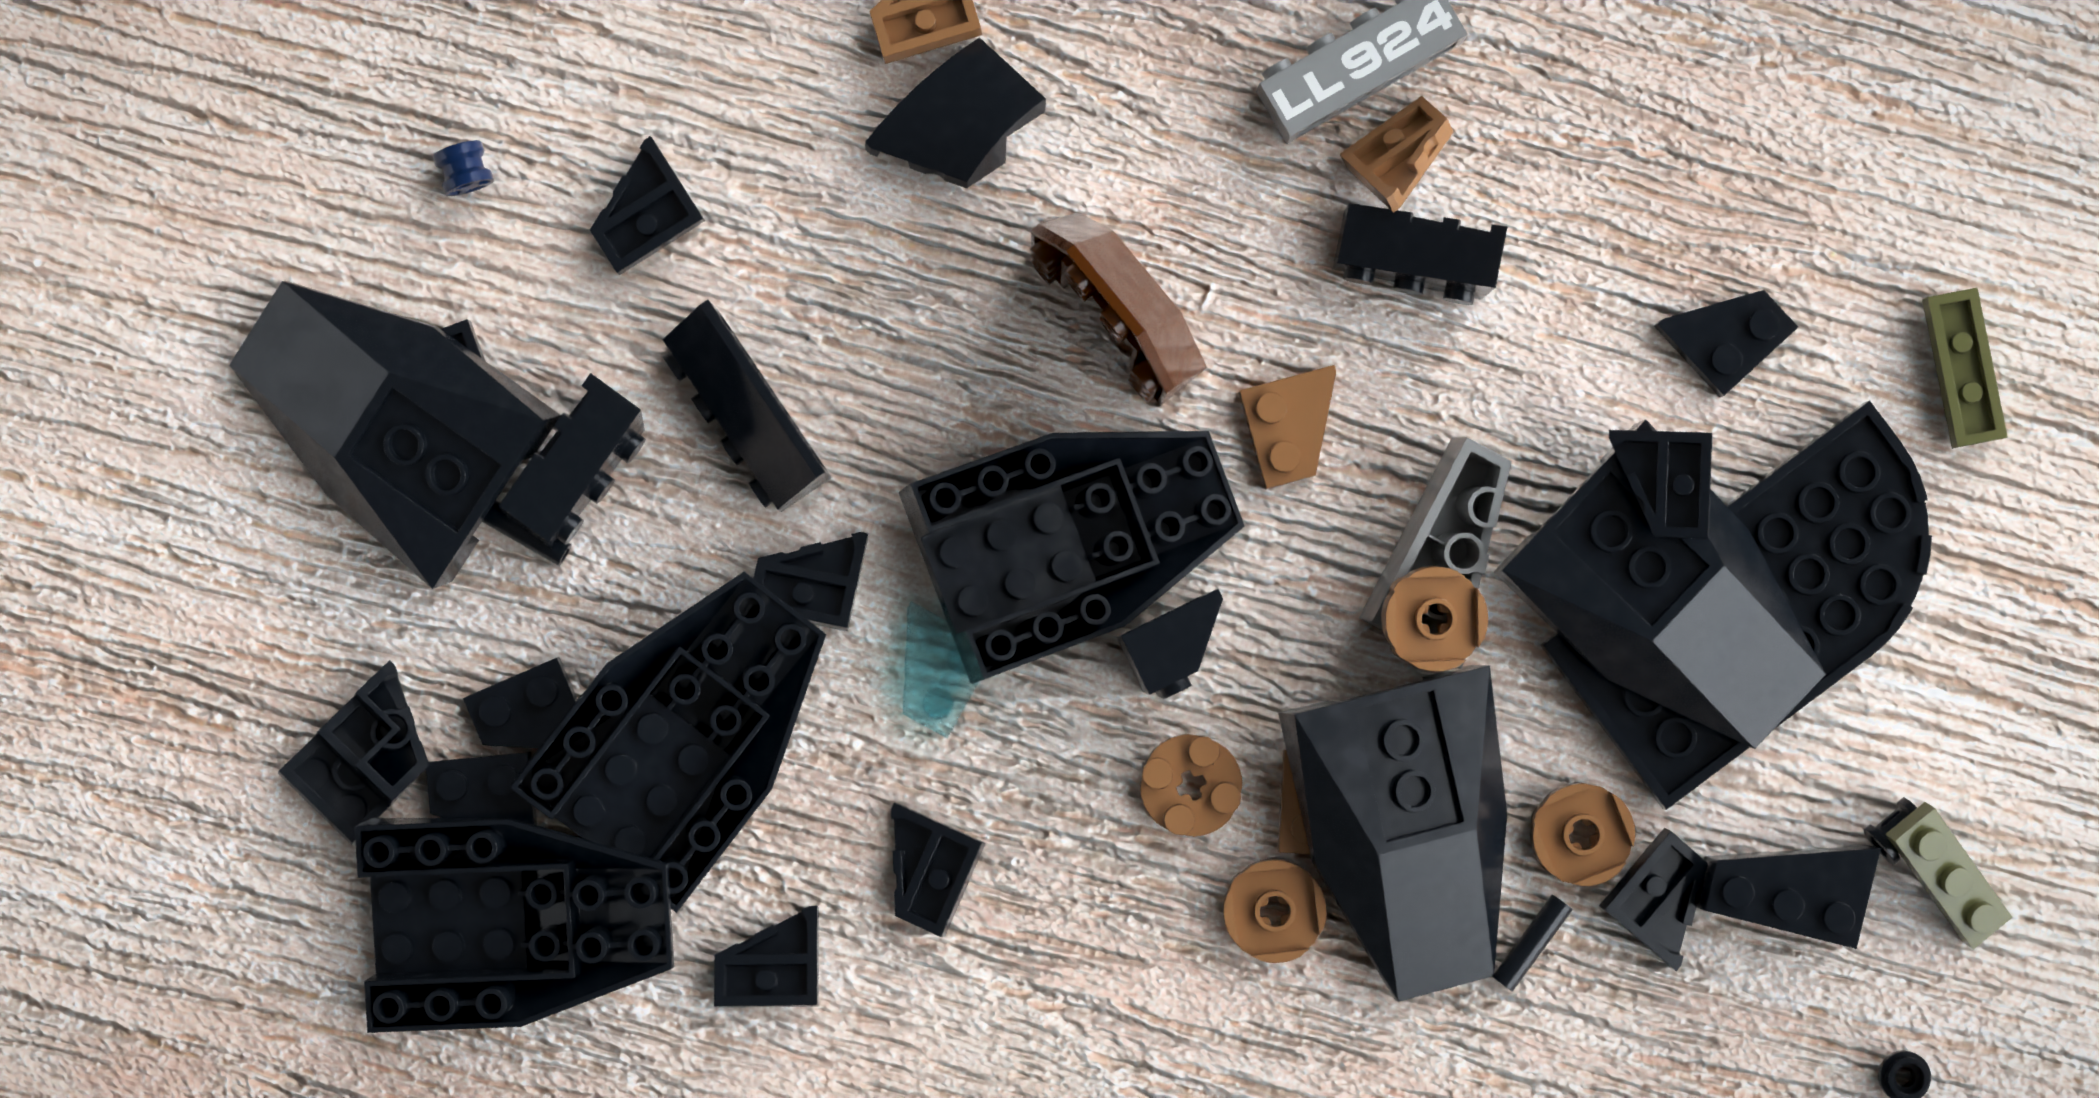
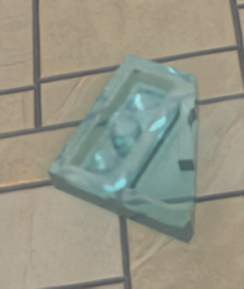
[903,601,980,739]

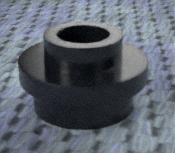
[1878,1050,1931,1098]

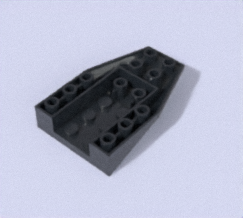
[230,281,561,589]
[1494,419,1826,749]
[898,431,1245,684]
[510,571,826,913]
[1278,665,1507,1002]
[354,818,674,1033]

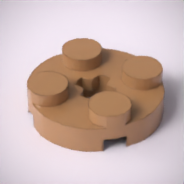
[1381,566,1488,672]
[1140,734,1243,837]
[1530,783,1636,886]
[1223,859,1327,963]

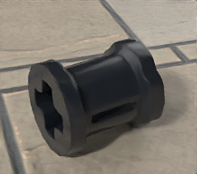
[1863,797,1917,865]

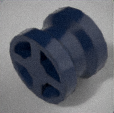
[432,140,494,196]

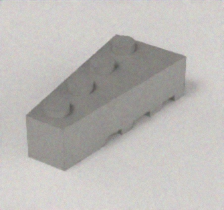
[1359,437,1512,669]

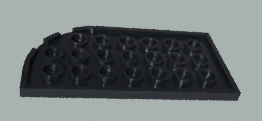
[1540,401,1932,810]

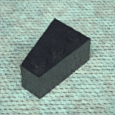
[1333,203,1508,305]
[499,373,646,550]
[1695,844,1881,949]

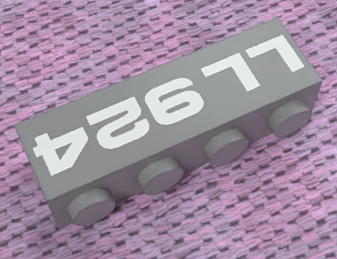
[1256,0,1468,144]

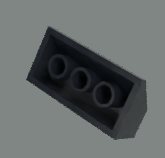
[662,300,832,512]
[1116,589,1223,699]

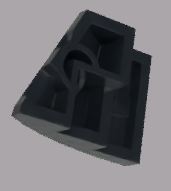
[865,37,1046,188]
[278,660,429,845]

